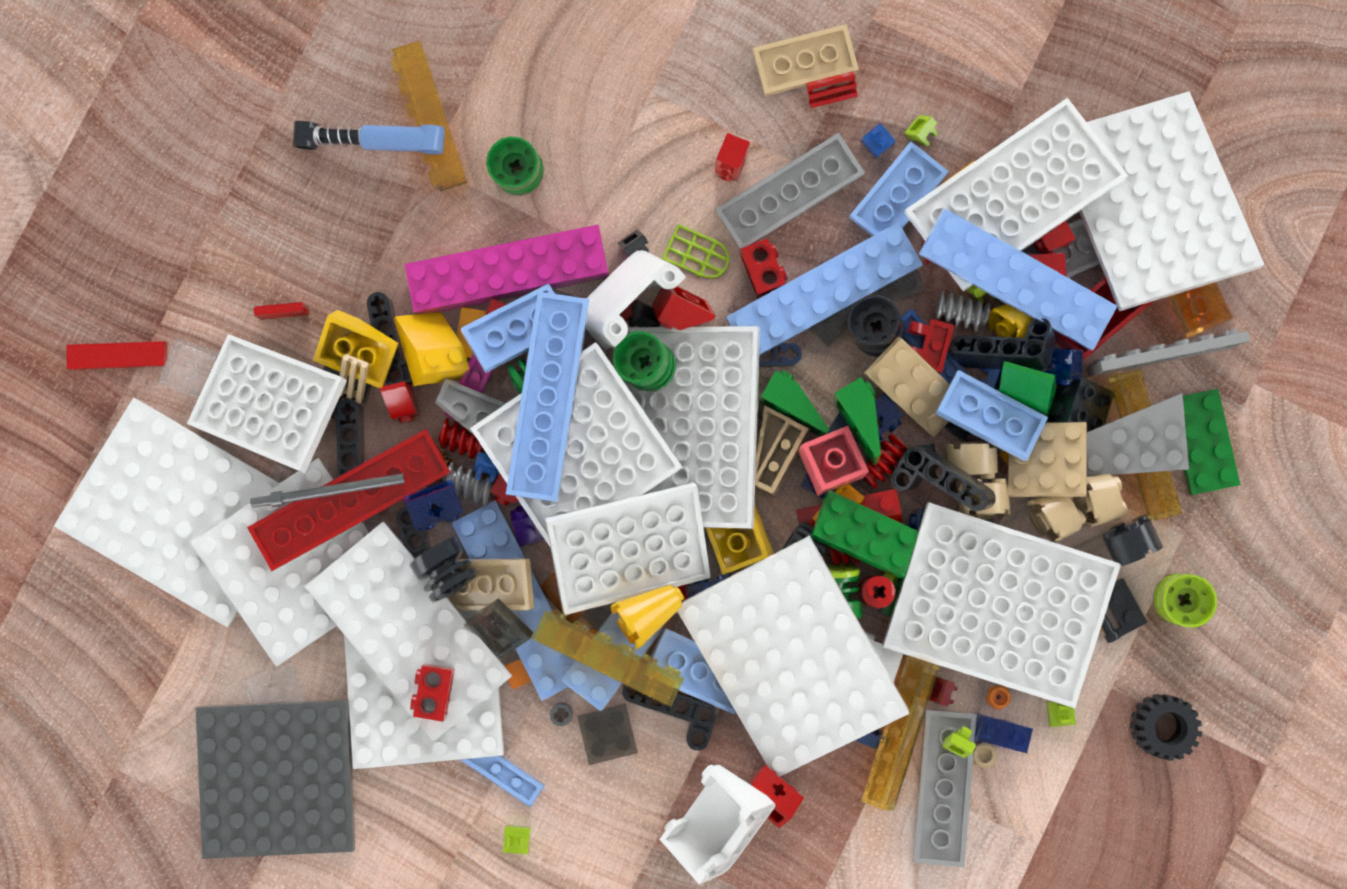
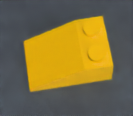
[313,310,399,388]
[394,312,469,386]

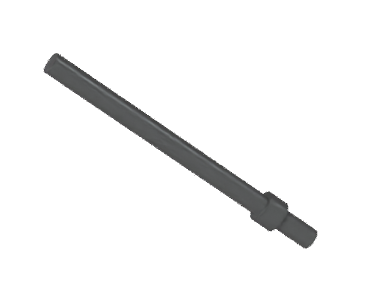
[250,474,405,508]

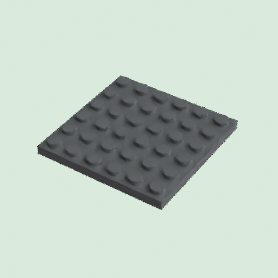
[195,699,355,859]

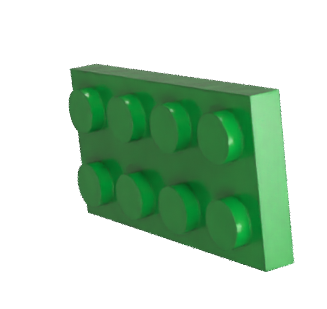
[1183,389,1241,495]
[811,490,919,579]

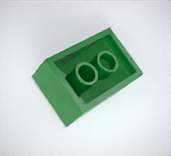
[999,361,1056,417]
[758,370,830,437]
[834,377,881,465]

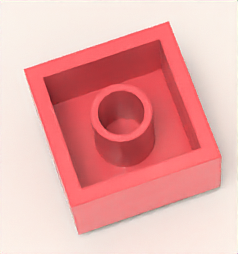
[798,426,869,496]

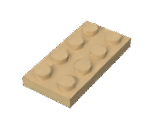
[752,24,859,97]
[864,336,950,438]
[448,558,534,611]

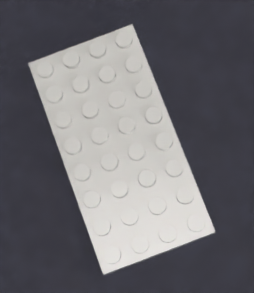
[904,98,1128,291]
[304,522,512,742]

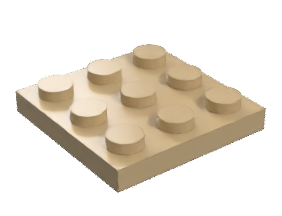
[1008,422,1087,497]

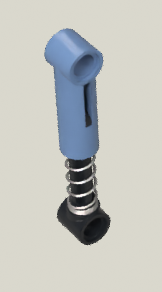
[292,121,445,154]

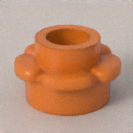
[986,685,1011,710]

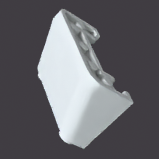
[585,250,686,349]
[659,765,775,884]

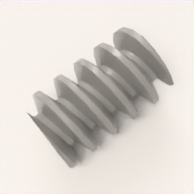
[935,290,991,332]
[440,463,495,506]

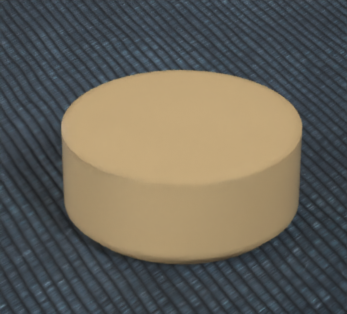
[973,741,997,768]

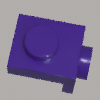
[510,505,544,547]

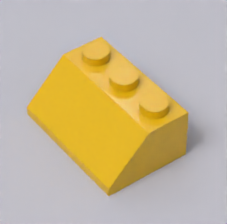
[705,502,774,574]

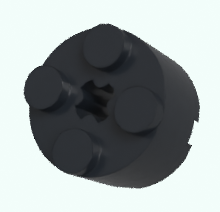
[1102,514,1163,566]

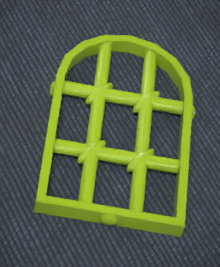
[662,224,730,279]
[827,563,860,578]

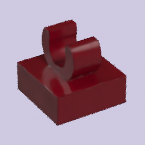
[924,675,958,707]

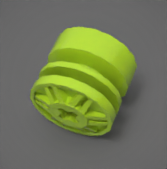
[1153,573,1217,628]

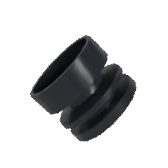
[847,295,905,358]
[409,537,478,602]

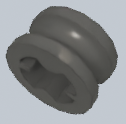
[550,703,573,726]

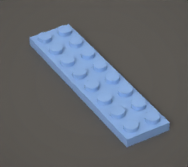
[919,209,1117,350]
[726,222,923,356]
[506,292,589,502]
[452,500,577,701]

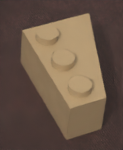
[755,406,810,498]

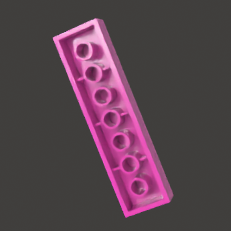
[404,225,609,314]

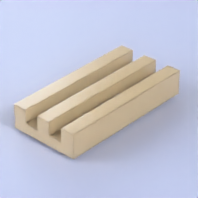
[340,354,369,404]

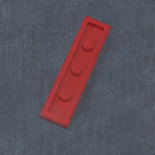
[66,341,167,370]

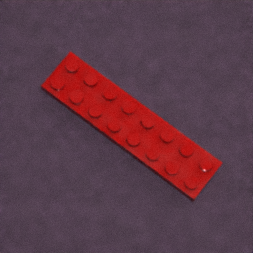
[247,429,451,572]

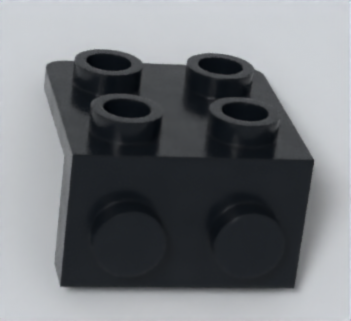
[1047,374,1114,432]

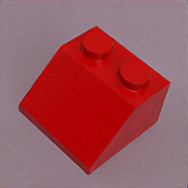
[652,286,716,331]

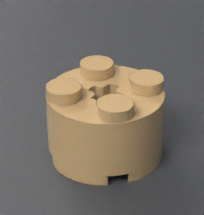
[946,441,998,480]
[1073,474,1127,527]
[958,479,1011,520]
[1027,497,1086,543]

